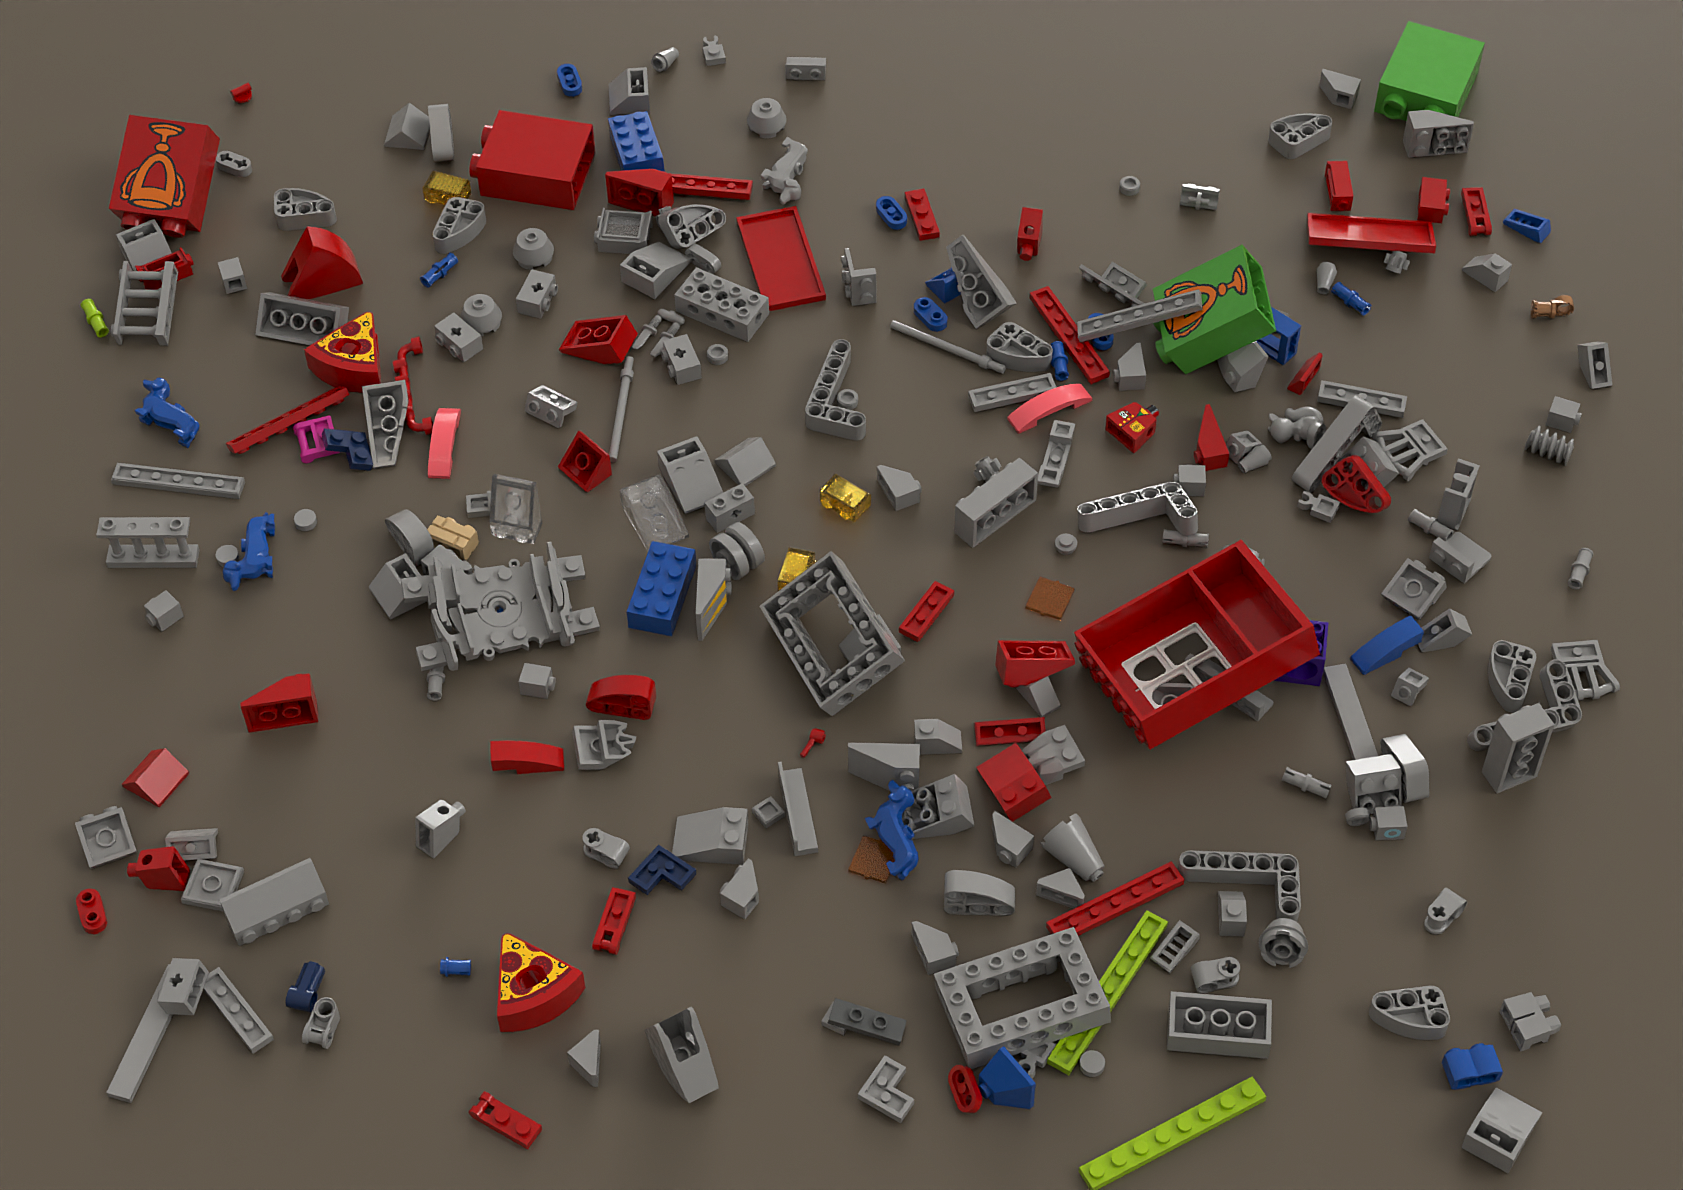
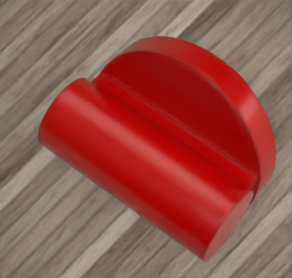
[230,83,252,103]

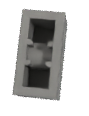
[516,269,558,319]
[434,312,483,362]
[661,334,702,385]
[704,483,755,533]
[157,958,209,1015]

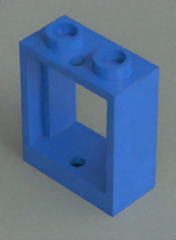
[1256,307,1301,366]

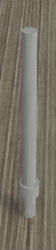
[890,320,1006,374]
[609,356,634,462]

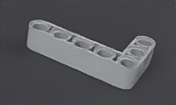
[805,339,866,441]
[1291,395,1382,493]
[1077,482,1198,536]
[1467,659,1582,751]
[1178,850,1301,922]

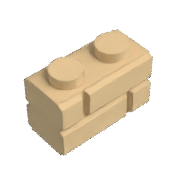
[427,515,479,561]

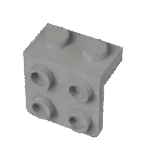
[841,248,877,306]
[1429,532,1491,584]

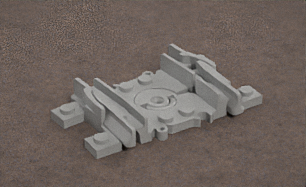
[401,542,600,671]

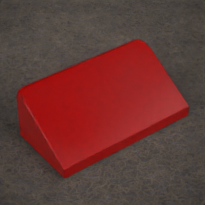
[1287,352,1323,395]

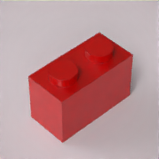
[1417,177,1450,224]

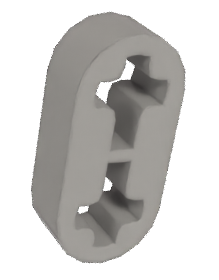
[216,151,252,177]
[685,244,722,274]

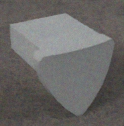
[466,490,496,518]

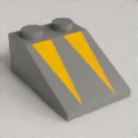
[696,559,732,641]

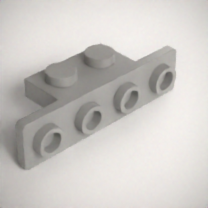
[1079,261,1147,307]

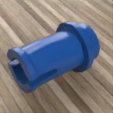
[440,957,471,977]

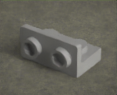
[785,57,826,80]
[525,385,578,428]

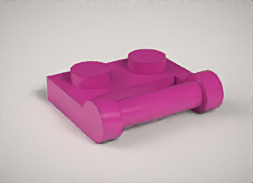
[293,415,340,464]

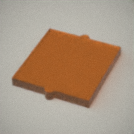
[1025,577,1075,620]
[848,835,895,884]

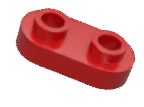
[76,889,108,934]
[948,1065,982,1114]

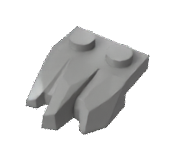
[572,720,637,770]
[1022,725,1085,785]

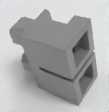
[1499,992,1561,1052]

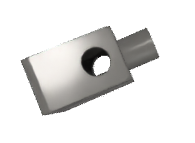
[415,800,466,859]

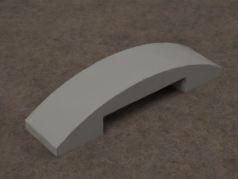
[1037,420,1075,488]

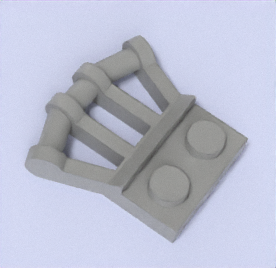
[1372,419,1448,481]
[1550,640,1620,701]

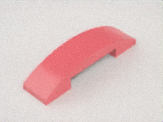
[1007,384,1092,434]
[428,408,461,479]

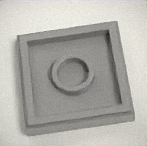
[181,858,244,912]

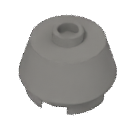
[747,98,787,138]
[513,228,554,270]
[460,294,502,337]
[1258,918,1308,968]

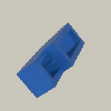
[1350,615,1424,675]

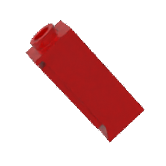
[1324,161,1354,211]
[135,247,194,290]

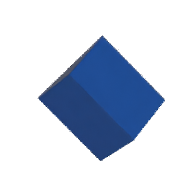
[925,267,961,304]

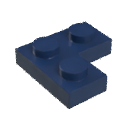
[321,428,373,471]
[628,844,696,895]

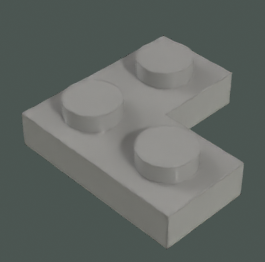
[858,1055,914,1123]

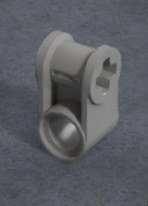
[583,828,630,869]
[1424,887,1468,934]
[1190,957,1240,994]
[302,997,340,1049]

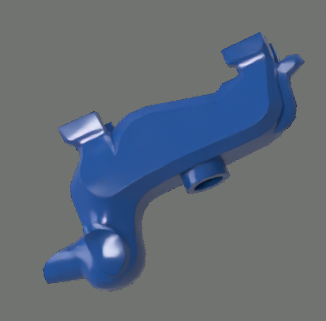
[135,378,199,448]
[223,512,275,591]
[865,780,919,880]

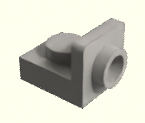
[1226,430,1262,464]
[1391,668,1429,706]

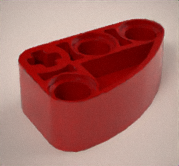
[1322,455,1391,513]
[586,675,656,720]

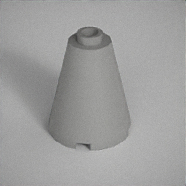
[1040,814,1105,882]

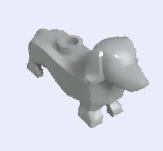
[760,137,808,205]

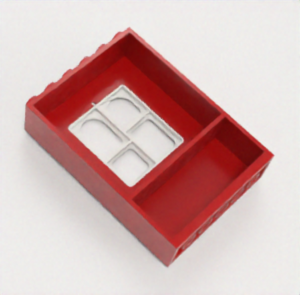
[1074,539,1320,750]

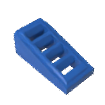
[1503,209,1551,243]

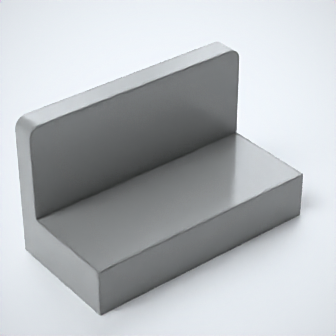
[165,828,218,860]

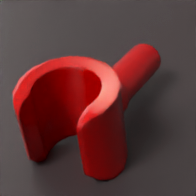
[800,728,826,758]

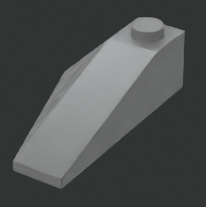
[946,235,1017,329]
[1217,341,1268,392]
[362,380,408,469]

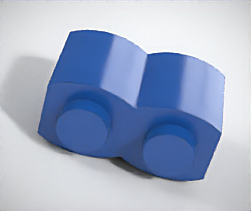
[1441,1043,1503,1090]

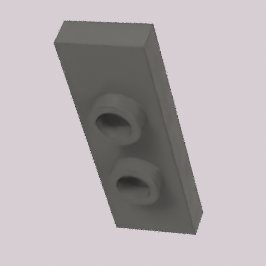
[828,998,907,1045]

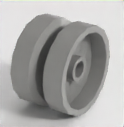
[709,522,765,580]

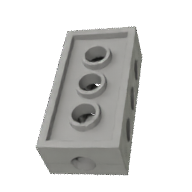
[674,267,769,342]

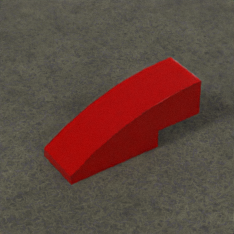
[490,741,564,774]

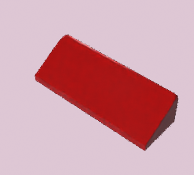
[974,717,1046,746]

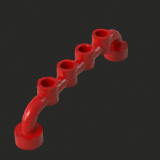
[393,337,433,435]

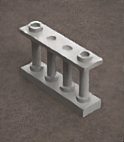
[111,261,178,346]
[96,517,200,568]

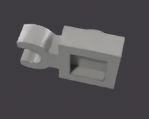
[703,35,726,66]
[1297,491,1340,523]
[1018,1042,1056,1079]

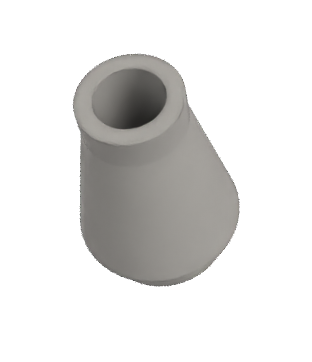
[651,47,679,72]
[1316,262,1337,294]
[1238,445,1272,474]

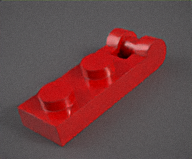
[1461,187,1492,236]
[592,887,636,955]
[468,1091,542,1150]

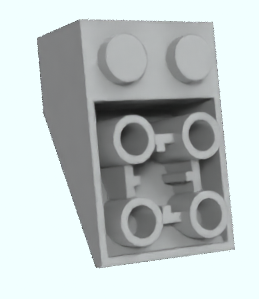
[1403,110,1474,158]
[620,242,692,299]
[657,436,723,514]
[902,774,974,839]
[1461,1088,1542,1173]

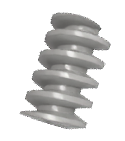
[1524,426,1574,466]

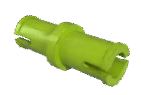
[80,299,109,338]

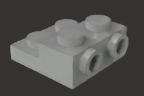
[1381,558,1447,620]
[75,806,137,869]

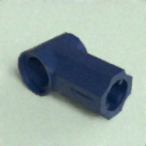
[285,961,325,1013]

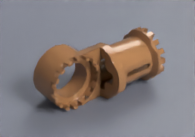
[1531,295,1574,318]

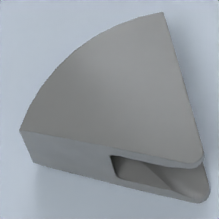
[644,1007,719,1103]

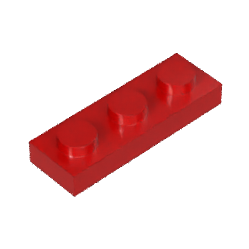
[904,188,940,241]
[899,581,954,642]

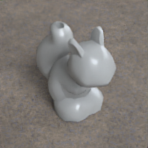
[1268,407,1326,449]

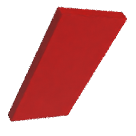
[736,206,826,311]
[1307,213,1436,254]

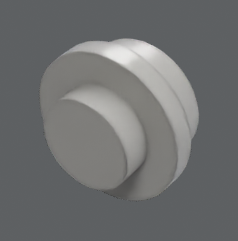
[1055,533,1077,555]

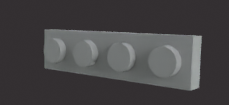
[968,373,1056,412]
[1317,380,1407,418]
[203,967,274,1054]

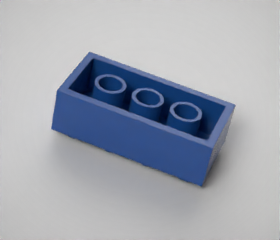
[608,111,665,172]
[627,541,697,636]

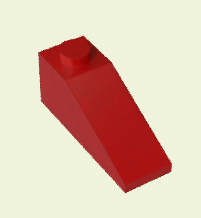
[1194,404,1229,471]

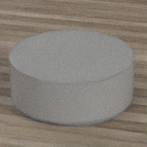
[1119,176,1140,196]
[707,344,728,365]
[837,389,858,410]
[294,509,317,531]
[215,545,239,567]
[1345,807,1370,826]
[1079,1050,1105,1077]

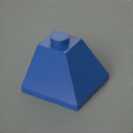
[978,1046,1036,1109]

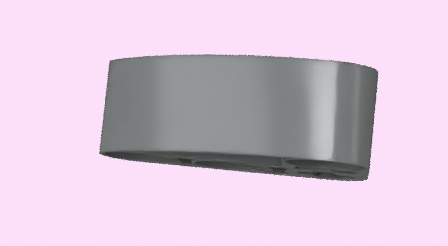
[428,104,454,162]
[1268,113,1332,159]
[274,188,337,231]
[433,197,486,254]
[659,204,726,249]
[986,322,1053,372]
[385,509,434,567]
[1488,640,1536,713]
[1380,734,1429,803]
[944,870,1015,916]
[1369,986,1450,1040]

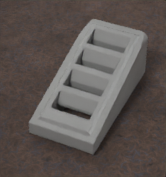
[1150,920,1200,973]

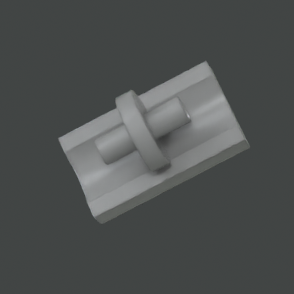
[1180,183,1220,210]

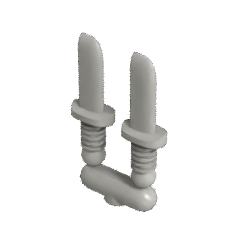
[632,309,685,356]

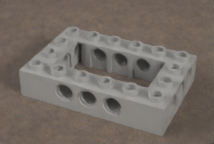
[759,551,905,716]
[934,927,1111,1069]

